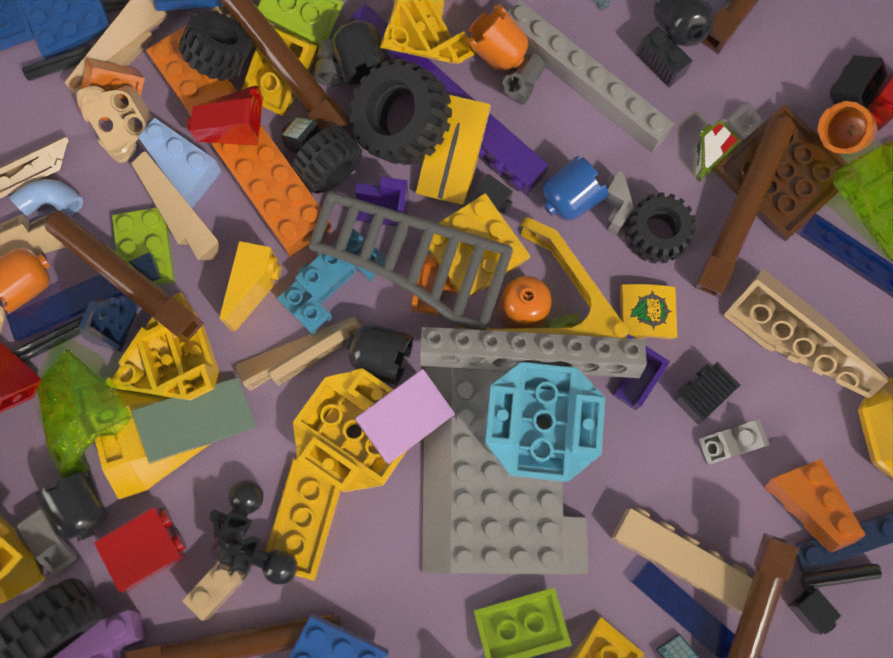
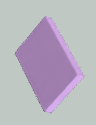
[354,369,455,464]

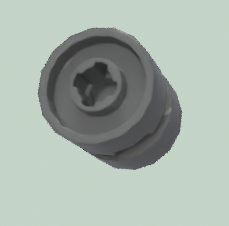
[314,39,345,87]

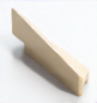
[65,0,168,94]
[0,135,68,199]
[0,212,66,256]

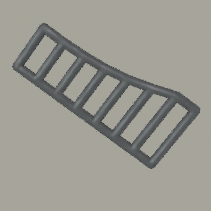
[308,191,513,330]

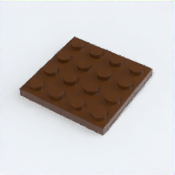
[713,104,858,242]

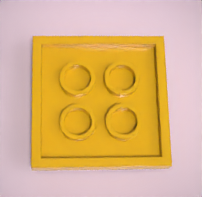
[420,193,530,299]

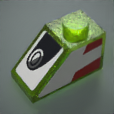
[695,120,742,182]

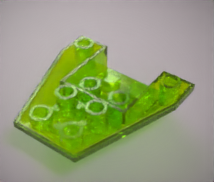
[38,349,132,479]

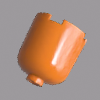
[464,4,528,71]
[817,101,877,154]
[0,248,51,314]
[497,276,552,329]

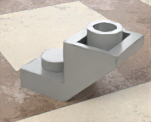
[603,170,634,235]
[699,419,769,465]
[16,506,77,576]

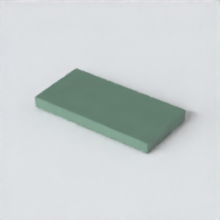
[131,377,256,464]

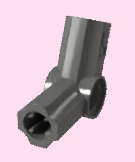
[501,53,546,105]

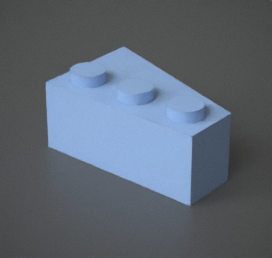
[138,118,222,208]

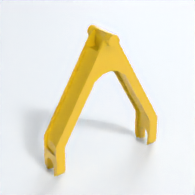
[455,217,628,338]

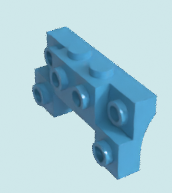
[277,229,386,336]

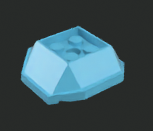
[485,362,605,482]

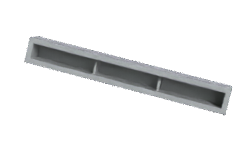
[508,0,675,153]

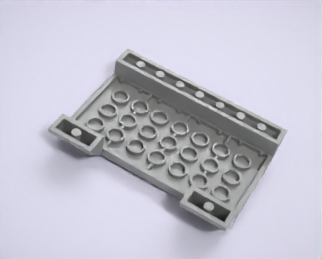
[422,366,588,574]

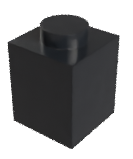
[788,588,841,635]

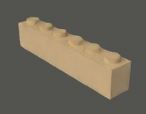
[611,507,781,614]

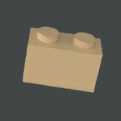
[182,562,249,621]

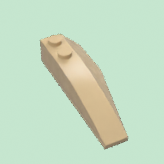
[723,268,889,398]

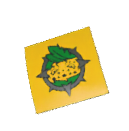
[620,284,677,340]

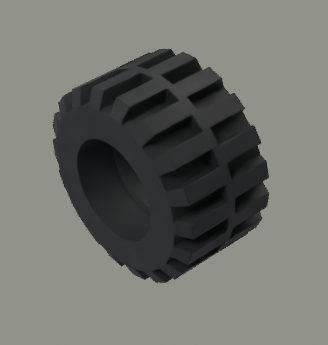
[179,10,252,81]
[292,125,363,194]
[625,192,696,264]

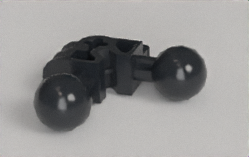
[209,479,298,585]

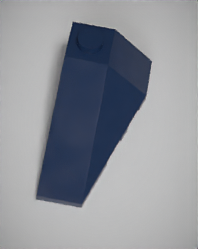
[79,296,139,352]

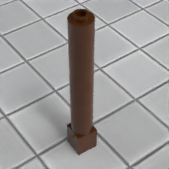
[219,0,350,131]
[701,0,759,55]
[695,114,796,298]
[45,211,204,344]
[727,533,799,658]
[125,612,341,658]

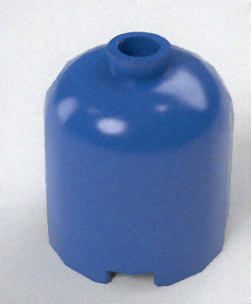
[543,155,609,221]

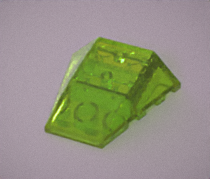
[833,140,893,262]

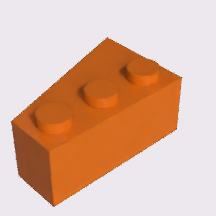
[765,459,865,553]

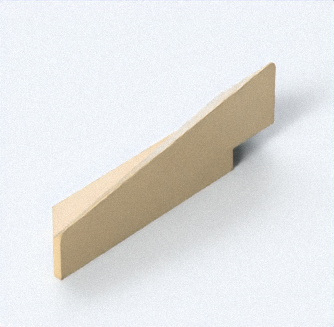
[131,152,219,260]
[236,317,362,391]

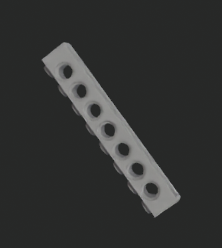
[420,327,646,378]

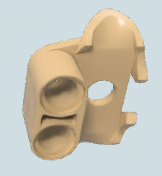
[76,85,153,163]

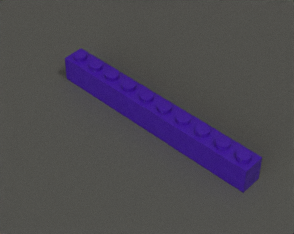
[349,3,549,195]

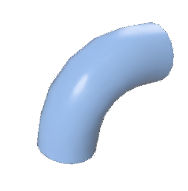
[9,179,84,217]

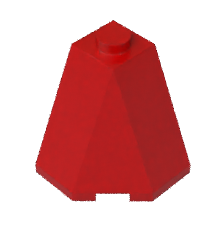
[187,86,264,146]

